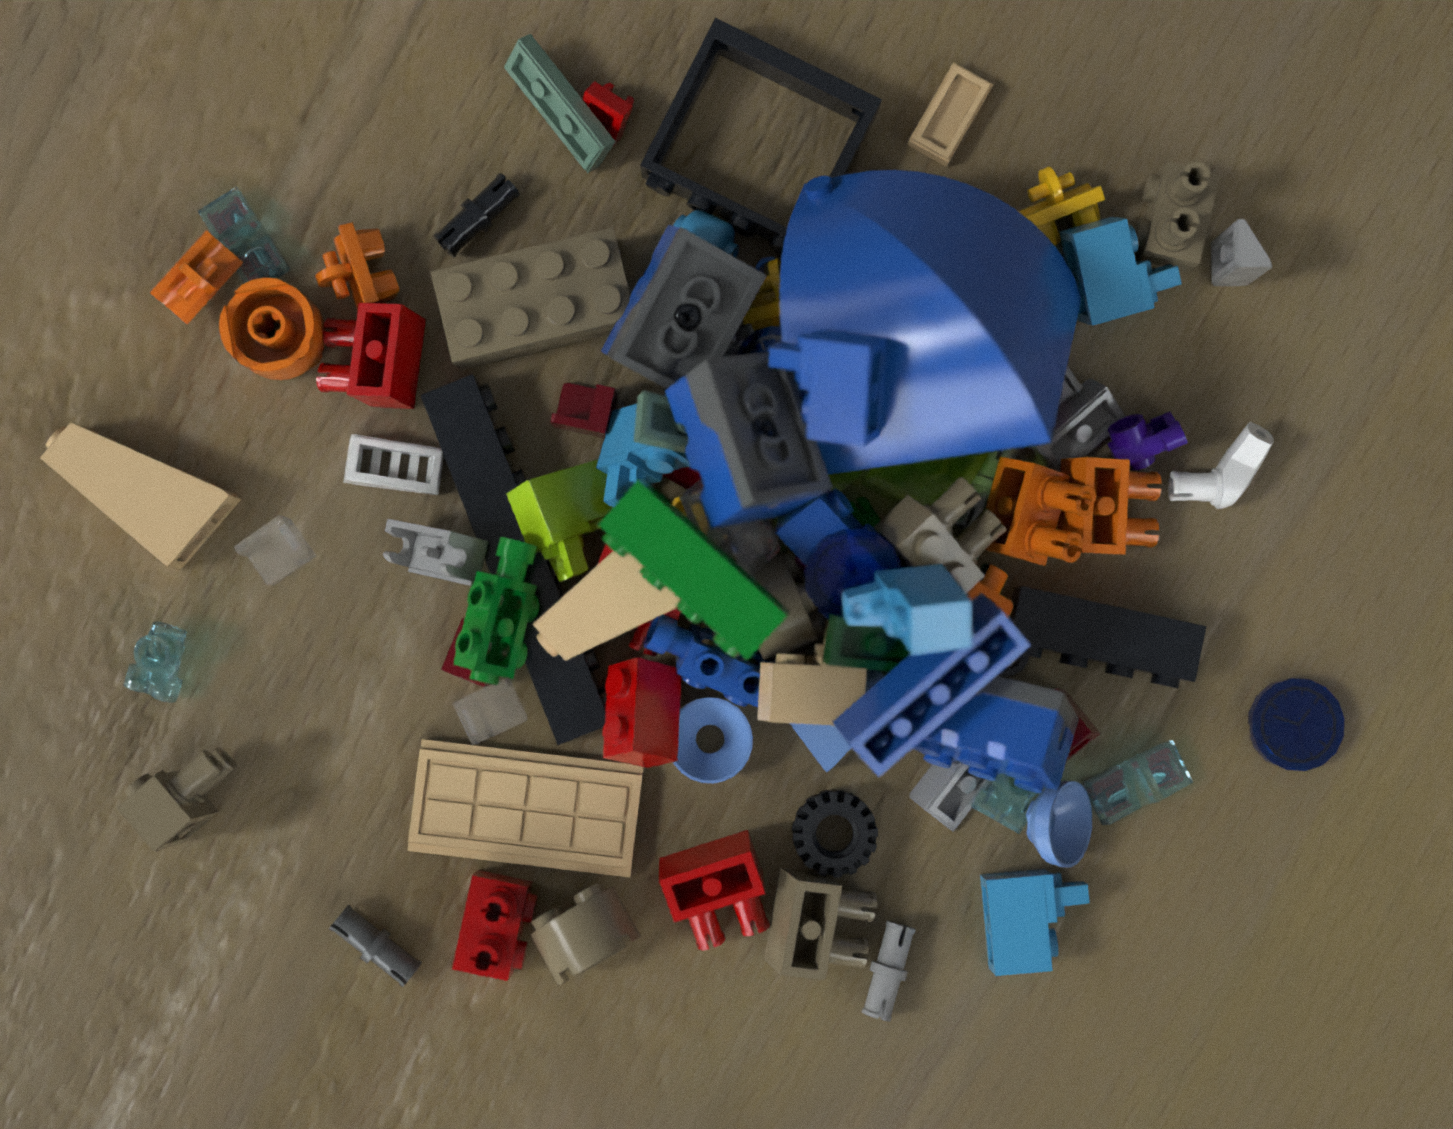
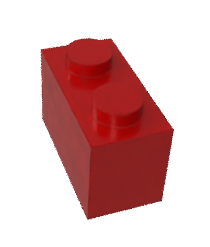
[603,657,681,768]

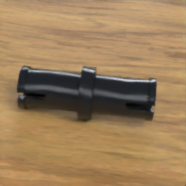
[433,173,520,258]

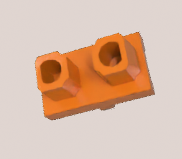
[315,222,399,312]
[150,230,243,324]

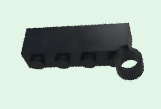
[997,586,1207,689]

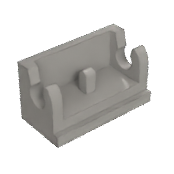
[383,519,488,586]

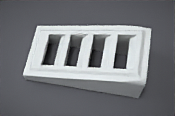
[343,434,444,495]

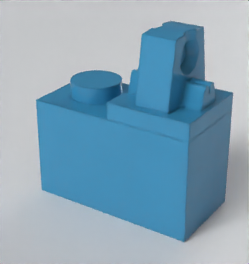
[1059,217,1182,326]
[596,395,690,507]
[842,564,971,655]
[980,869,1090,976]

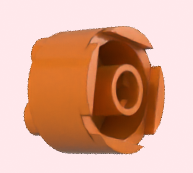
[219,278,326,380]

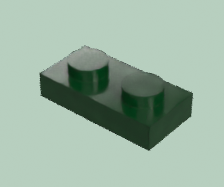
[822,613,911,672]

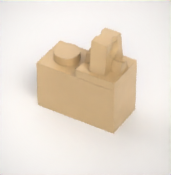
[757,620,867,726]

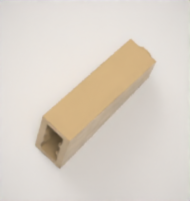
[40,422,241,569]
[533,551,680,661]

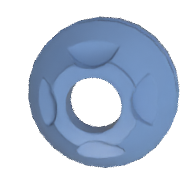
[673,697,753,784]
[1026,780,1092,868]

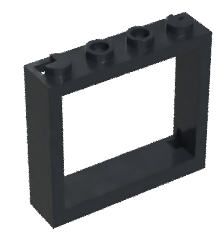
[640,17,882,254]

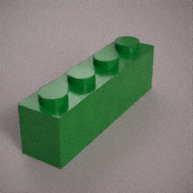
[598,479,790,660]

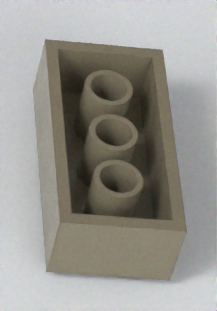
[430,227,630,371]

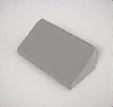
[1211,219,1272,286]
[1028,379,1126,472]
[909,761,998,832]

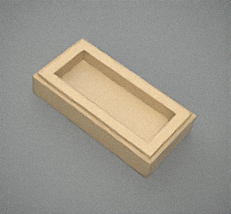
[907,62,994,167]

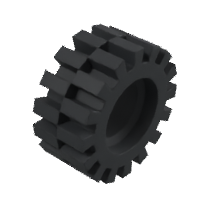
[792,789,878,878]

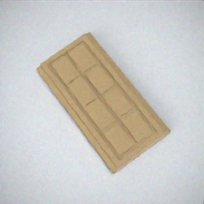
[408,739,644,878]

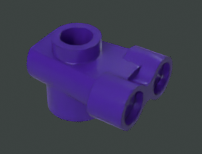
[1107,411,1188,471]

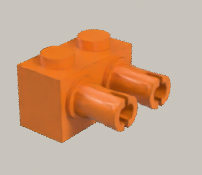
[985,456,1096,566]
[1058,457,1162,555]

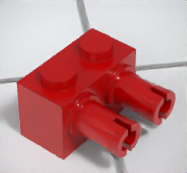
[316,303,426,409]
[659,830,770,951]
[452,870,538,981]

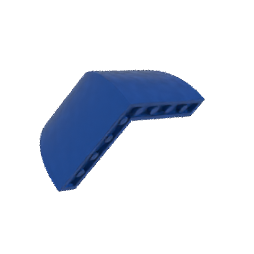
[780,170,1082,474]

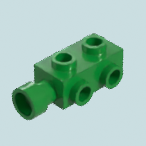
[453,537,539,685]

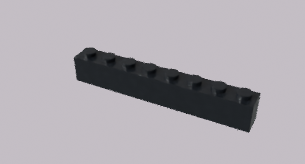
[420,374,607,745]

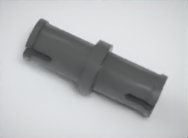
[329,904,422,987]

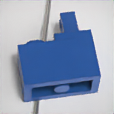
[769,329,887,447]

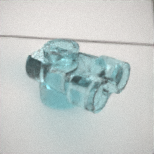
[123,621,187,703]
[971,773,1037,834]

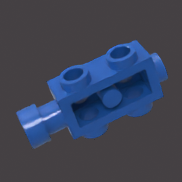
[644,614,776,708]

